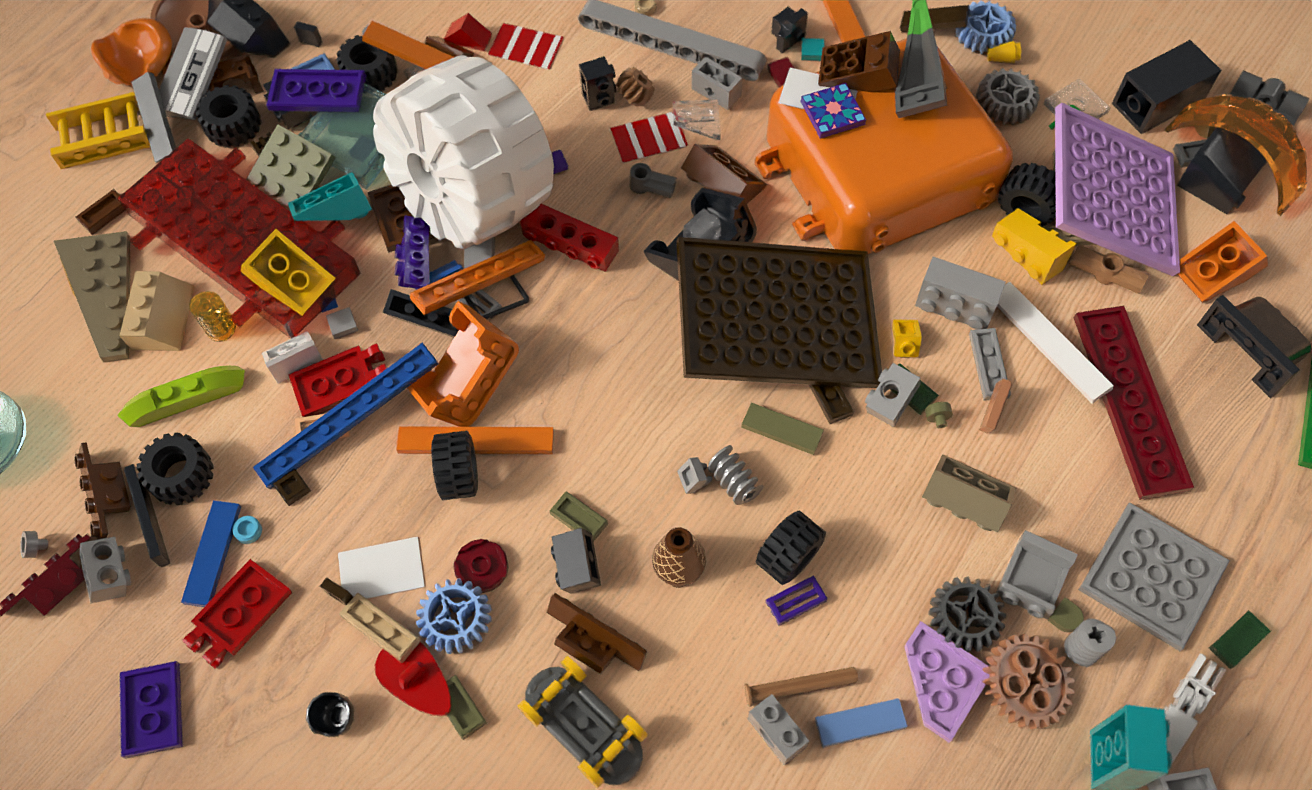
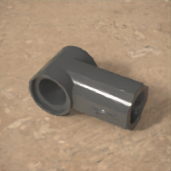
[629,163,677,198]

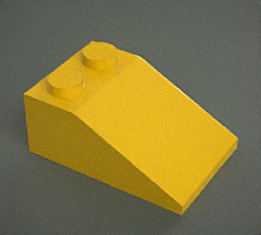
[241,229,336,316]

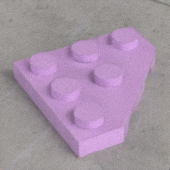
[904,621,989,743]

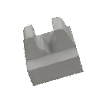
[677,457,712,494]

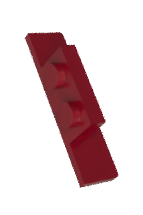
[0,533,91,617]

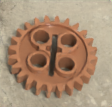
[982,633,1075,730]

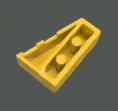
[992,208,1076,285]

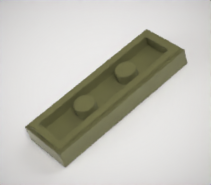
[741,403,824,455]

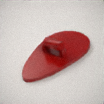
[375,642,451,716]

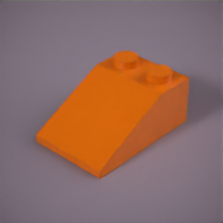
[1177,221,1268,303]

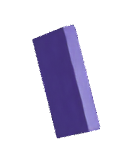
[120,661,183,759]

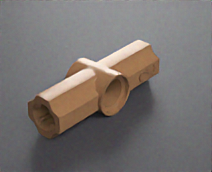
[1069,244,1149,294]

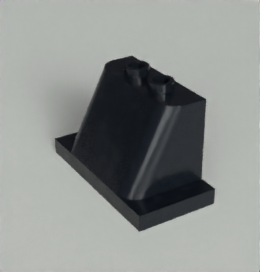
[1197,295,1311,398]

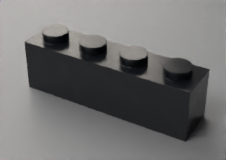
[382,289,459,338]

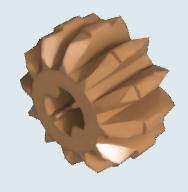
[616,67,655,107]

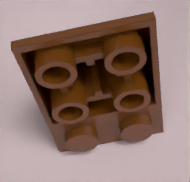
[818,31,900,92]

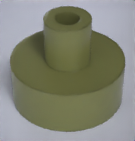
[925,402,953,428]

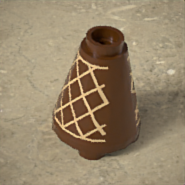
[652,527,706,588]

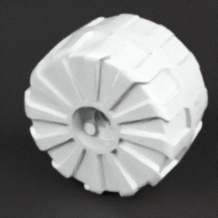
[373,55,554,249]

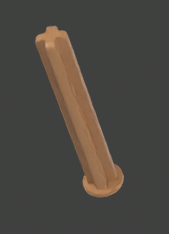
[744,667,858,707]

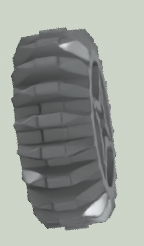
[928,576,1006,652]

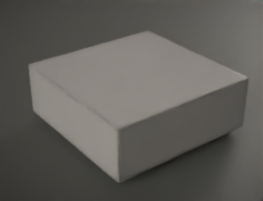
[326,307,358,339]

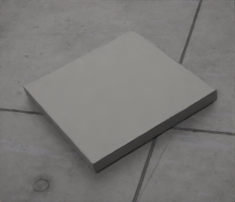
[1078,502,1230,651]

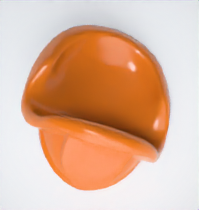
[91,18,172,86]

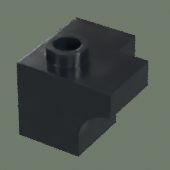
[771,6,808,53]

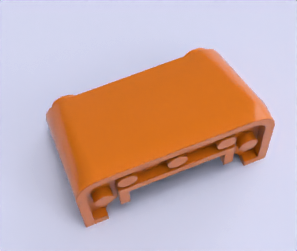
[407,301,519,427]

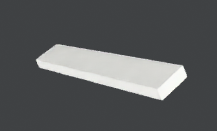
[997,282,1113,404]

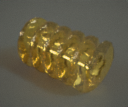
[189,291,236,342]

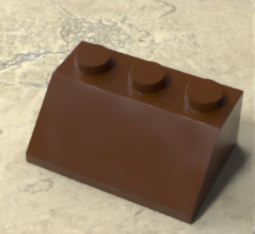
[681,144,767,204]

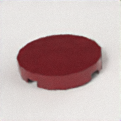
[453,539,509,593]

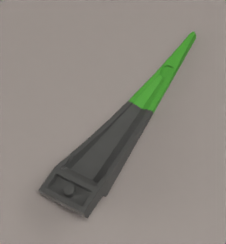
[895,0,947,118]

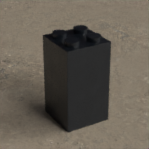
[1111,40,1222,134]

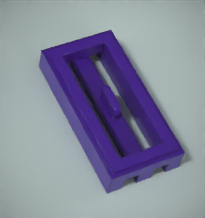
[765,575,828,626]

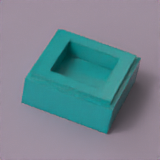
[801,38,824,61]

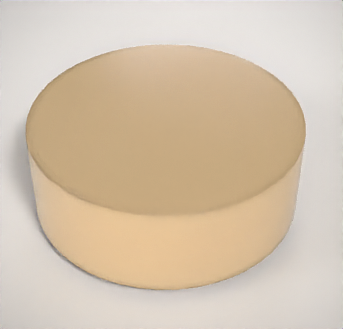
[635,0,656,16]

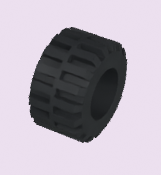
[336,35,398,95]
[196,85,261,148]
[998,163,1056,226]
[431,430,478,501]
[136,433,214,505]
[756,510,826,585]

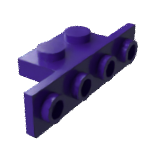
[395,216,429,289]

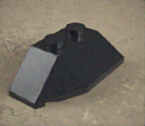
[208,0,290,58]

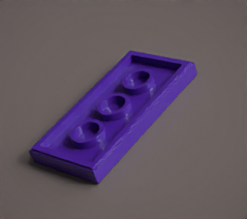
[266,69,366,112]

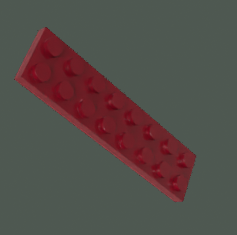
[1073,305,1194,500]

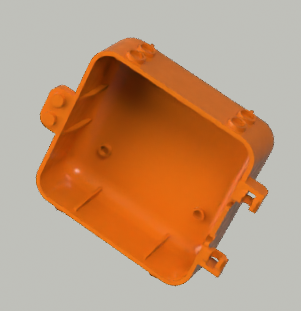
[755,38,1013,254]

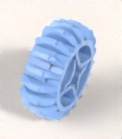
[955,0,1016,54]
[416,578,492,654]

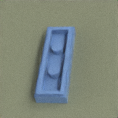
[815,698,908,747]

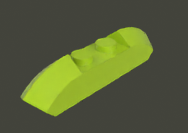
[117,365,245,427]

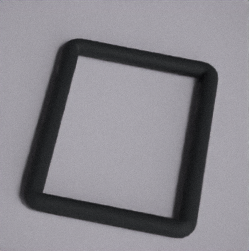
[464,275,529,319]

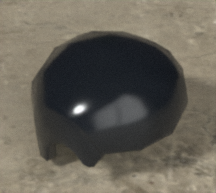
[306,692,354,737]

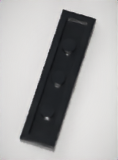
[124,464,171,567]

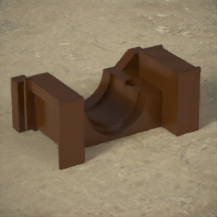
[206,53,264,94]

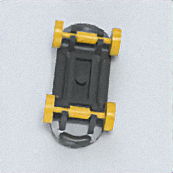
[517,656,648,788]

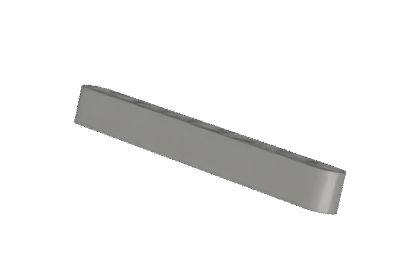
[578,0,767,81]

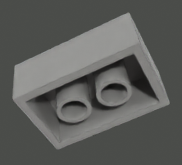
[915,257,1006,329]

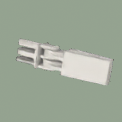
[1164,653,1226,765]

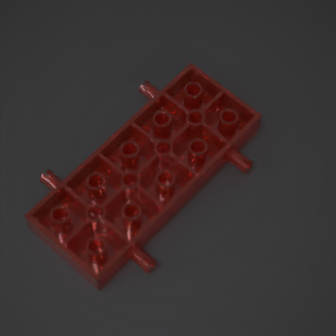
[117,138,361,339]

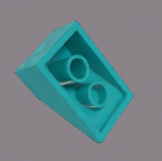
[288,172,372,221]

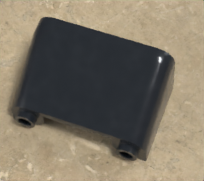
[1177,102,1280,215]
[643,188,757,281]

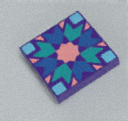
[800,83,866,138]

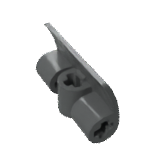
[1225,70,1310,132]

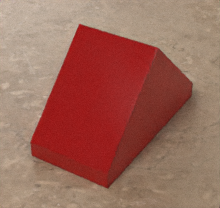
[444,13,492,52]

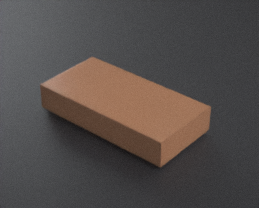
[979,378,1012,434]

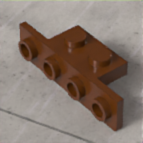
[74,442,131,540]
[547,593,647,674]

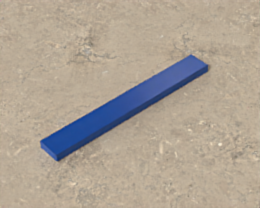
[253,342,439,489]

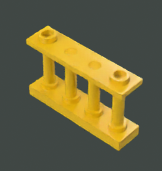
[46,92,150,169]

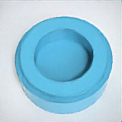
[233,516,262,544]

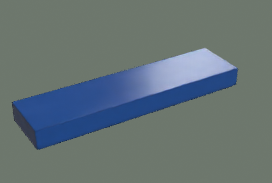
[181,500,241,607]

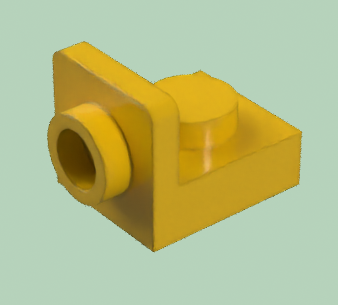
[892,319,922,357]

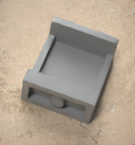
[996,530,1078,619]

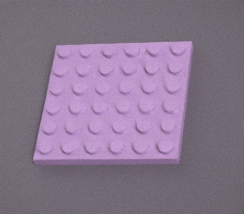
[1055,103,1180,276]

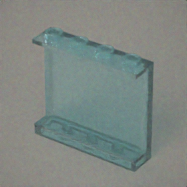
[298,83,386,190]

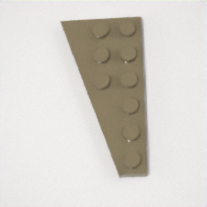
[54,231,130,362]

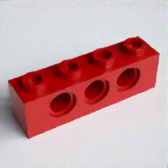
[520,203,619,272]

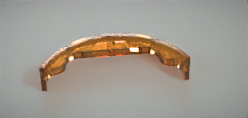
[1164,94,1308,216]

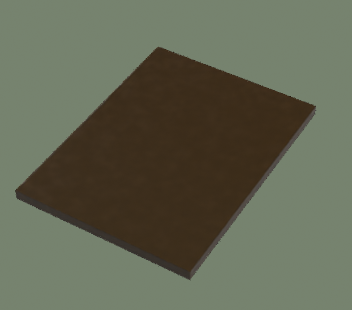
[676,237,882,388]

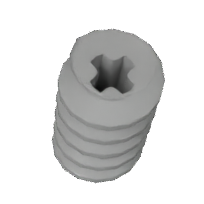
[708,445,763,505]
[1064,619,1116,667]

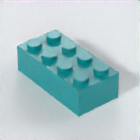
[1090,704,1172,790]

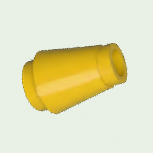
[987,40,1021,63]

